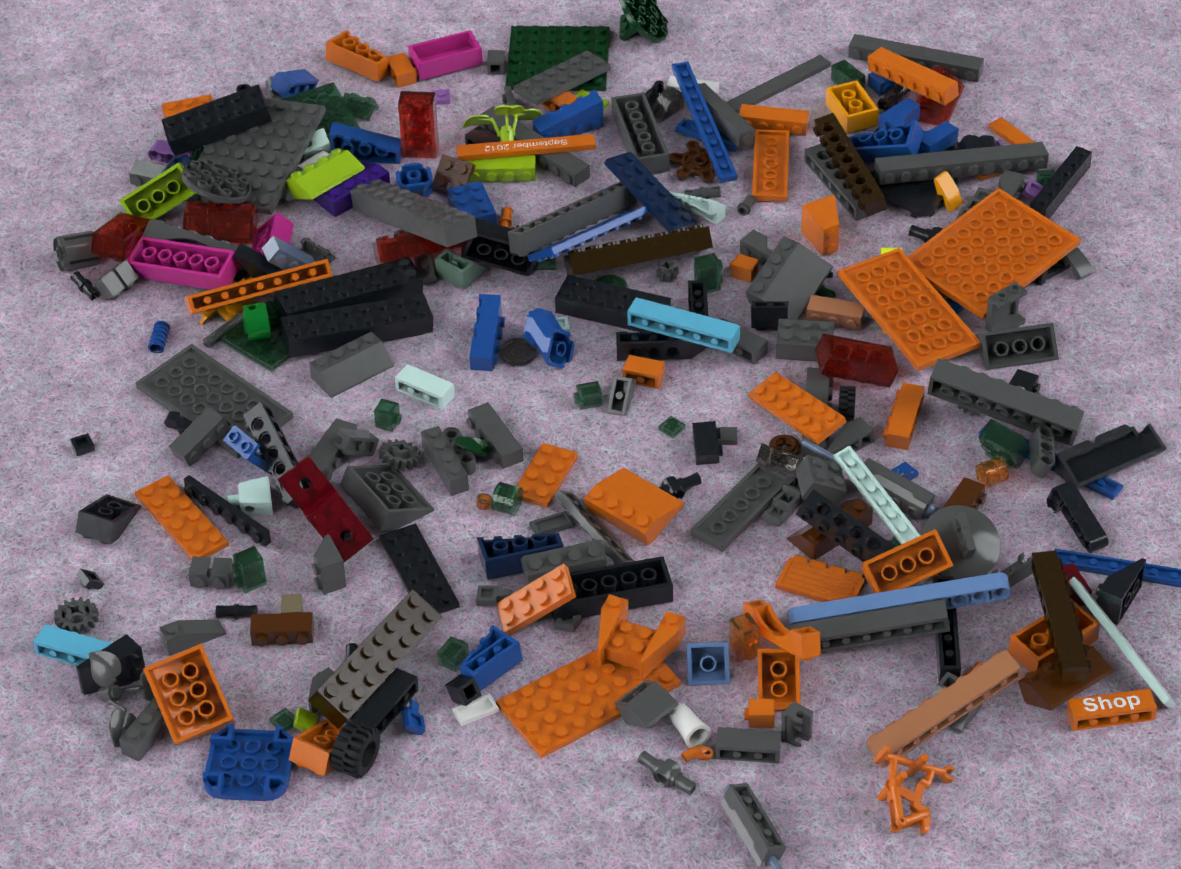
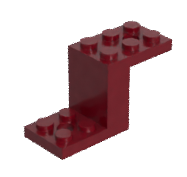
[277,455,374,562]

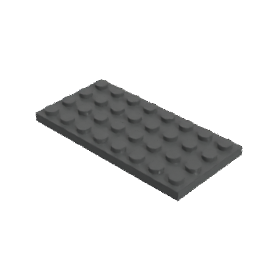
[136,344,294,459]

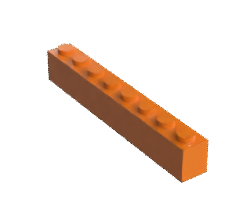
[184,259,333,316]

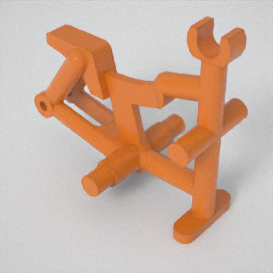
[874,745,954,835]

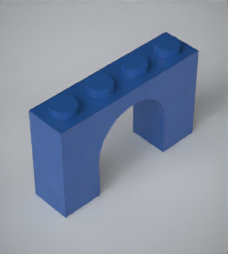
[878,98,959,154]

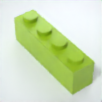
[466,155,536,182]

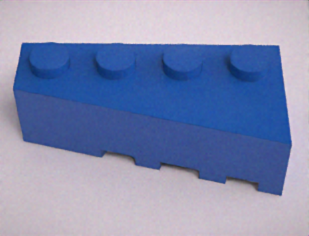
[849,119,924,163]

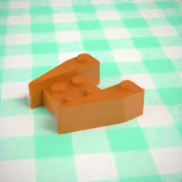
[597,594,686,680]

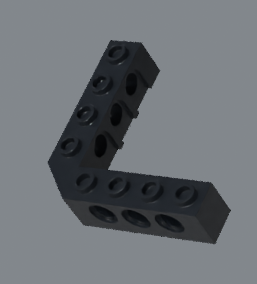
[616,280,709,361]

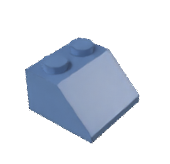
[686,641,730,685]

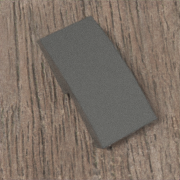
[1062,247,1095,280]

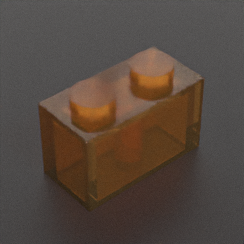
[729,612,760,662]

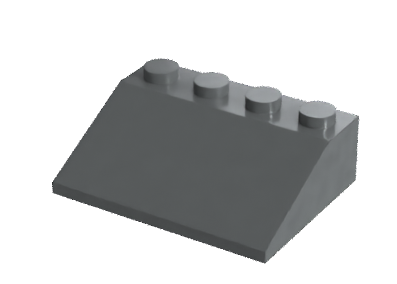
[746,236,833,320]
[340,464,434,531]

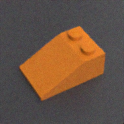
[757,648,800,710]
[289,719,343,776]

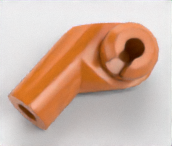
[681,745,714,762]

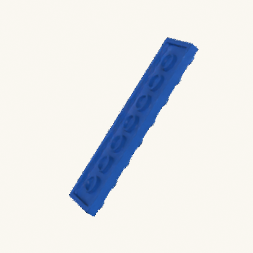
[527,206,648,263]

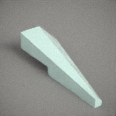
[669,191,725,225]

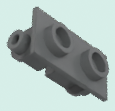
[300,238,336,263]

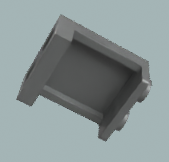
[985,282,1028,332]

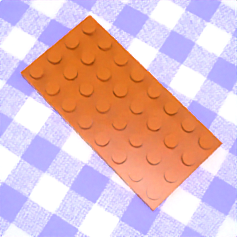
[838,248,981,371]
[496,649,681,759]

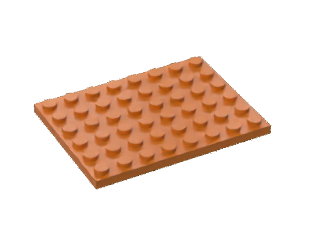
[907,188,1081,320]

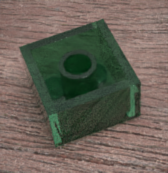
[978,419,1030,469]

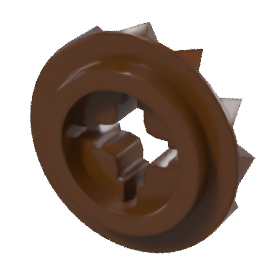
[769,435,800,459]

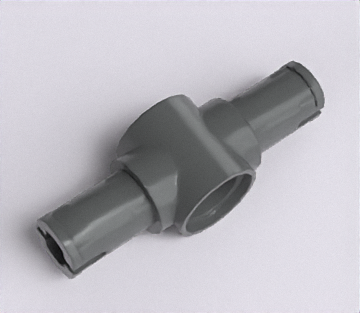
[638,750,697,795]

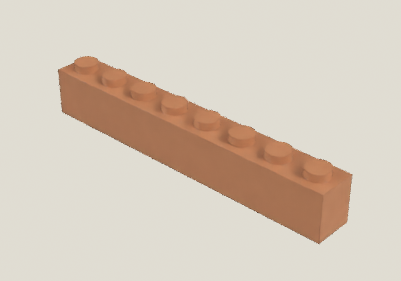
[866,649,1022,768]

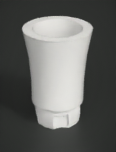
[668,703,711,748]

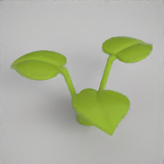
[462,105,542,142]

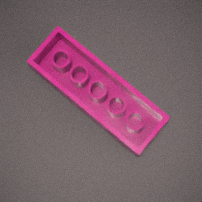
[127,236,241,290]

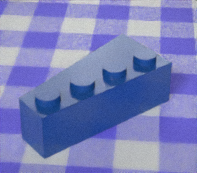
[532,89,604,138]
[329,122,403,164]
[469,294,505,371]

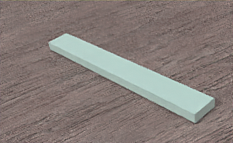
[833,446,921,545]
[1069,577,1176,708]

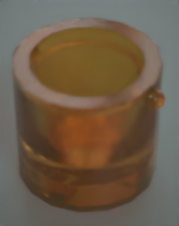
[975,457,1009,488]

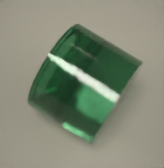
[491,482,523,516]

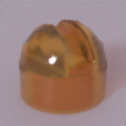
[476,493,492,510]

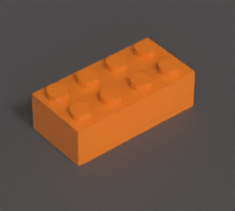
[860,529,954,593]
[1008,599,1100,672]

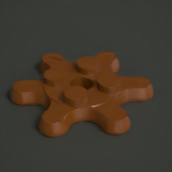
[670,140,715,184]

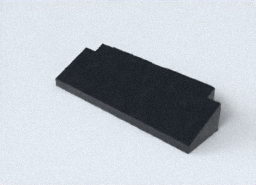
[1054,424,1167,489]

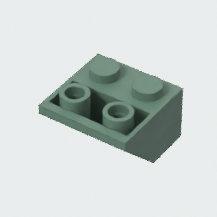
[435,249,487,289]

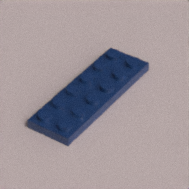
[604,151,697,234]

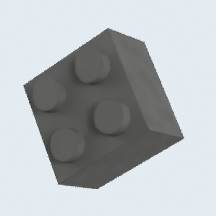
[795,455,847,505]

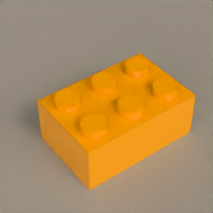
[825,80,879,134]

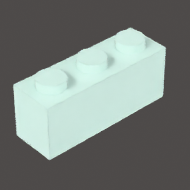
[395,364,455,410]

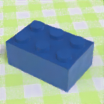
[448,181,497,224]

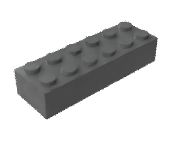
[611,92,670,174]

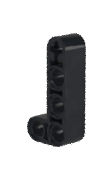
[1046,481,1109,553]

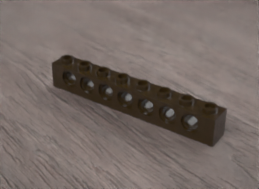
[813,113,887,217]

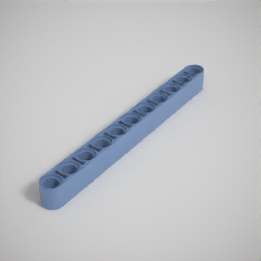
[787,572,1010,625]

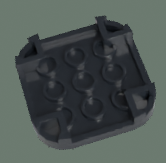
[875,177,958,218]

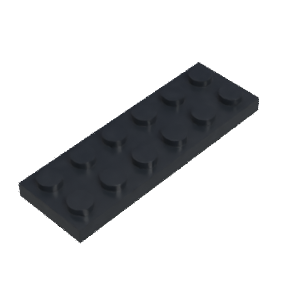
[379,523,460,614]

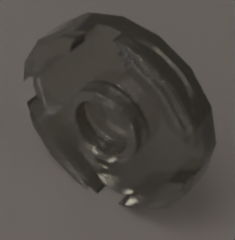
[499,338,537,367]

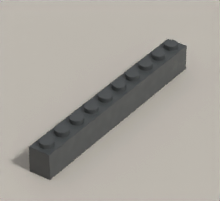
[873,142,1049,185]
[508,181,637,256]

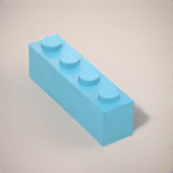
[33,624,112,666]

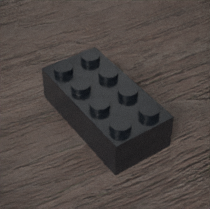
[461,218,537,276]

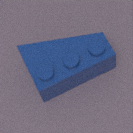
[459,625,523,691]

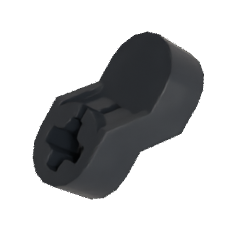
[164,411,193,434]

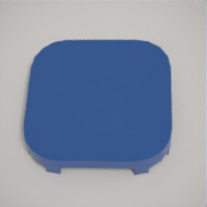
[203,724,293,801]

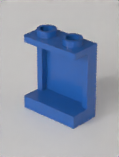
[223,425,270,474]

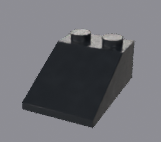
[76,494,141,544]
[1096,558,1146,625]
[76,634,145,695]

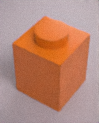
[729,254,759,283]
[744,699,774,728]

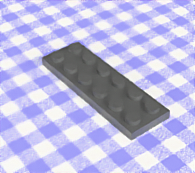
[514,51,611,106]
[690,463,790,552]

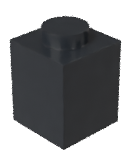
[445,674,482,706]

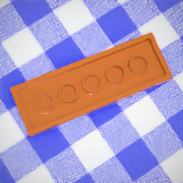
[752,129,789,202]
[748,372,846,445]
[135,475,229,559]

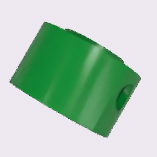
[242,302,271,342]

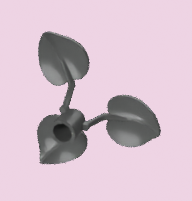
[88,651,155,747]

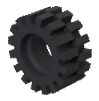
[838,386,856,421]

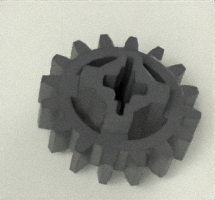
[379,439,421,471]
[54,597,99,634]

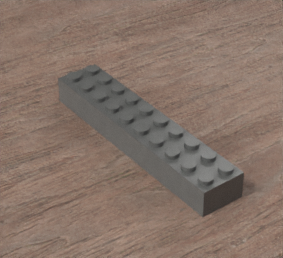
[350,179,478,247]

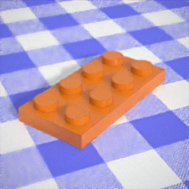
[512,443,578,508]
[497,564,576,635]

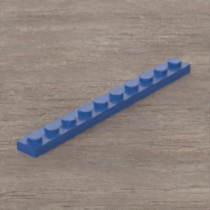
[672,61,737,183]

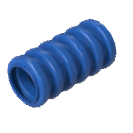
[148,321,170,353]

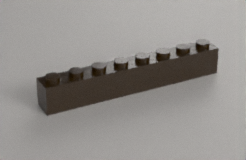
[1031,550,1091,683]

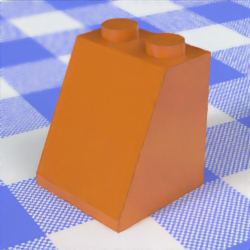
[801,195,839,256]

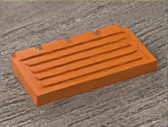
[775,554,865,602]

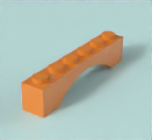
[743,599,821,661]

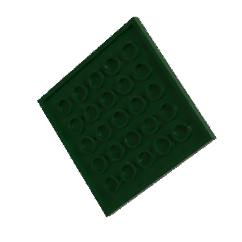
[505,25,610,91]

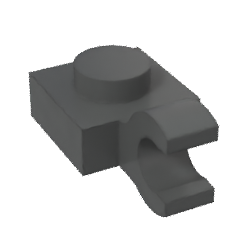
[476,585,512,606]

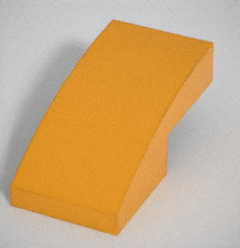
[934,171,963,212]

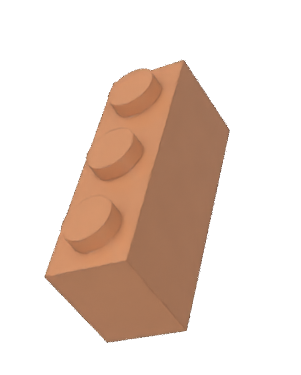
[806,295,865,331]

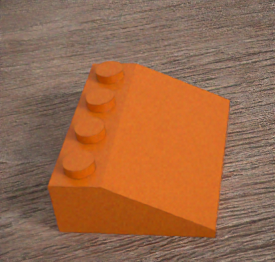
[584,468,685,546]
[143,643,236,745]

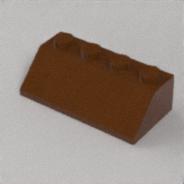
[787,498,873,560]
[1018,643,1114,710]

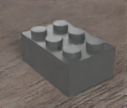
[776,319,835,363]

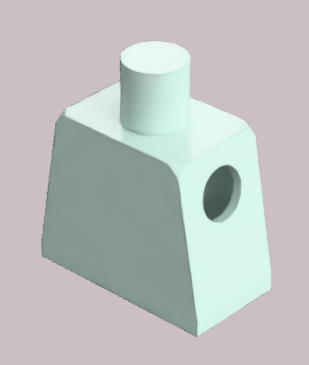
[303,128,331,161]
[227,476,273,515]

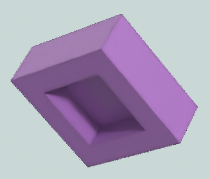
[433,89,451,105]
[1021,179,1044,201]

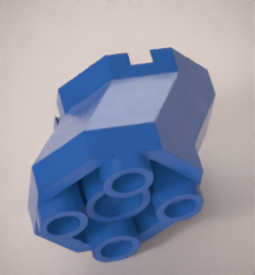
[395,163,433,197]
[523,308,575,369]

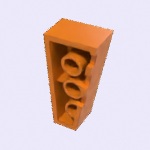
[326,30,388,82]

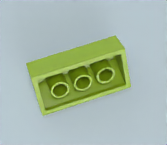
[286,148,365,200]
[119,163,197,230]

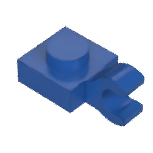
[402,699,426,735]

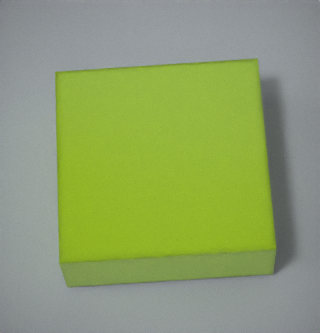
[293,707,318,732]

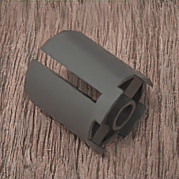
[53,231,103,271]

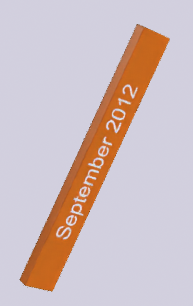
[456,134,596,161]

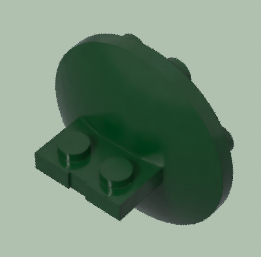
[619,0,668,43]

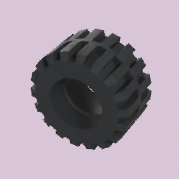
[331,720,381,779]

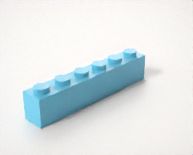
[627,297,740,353]

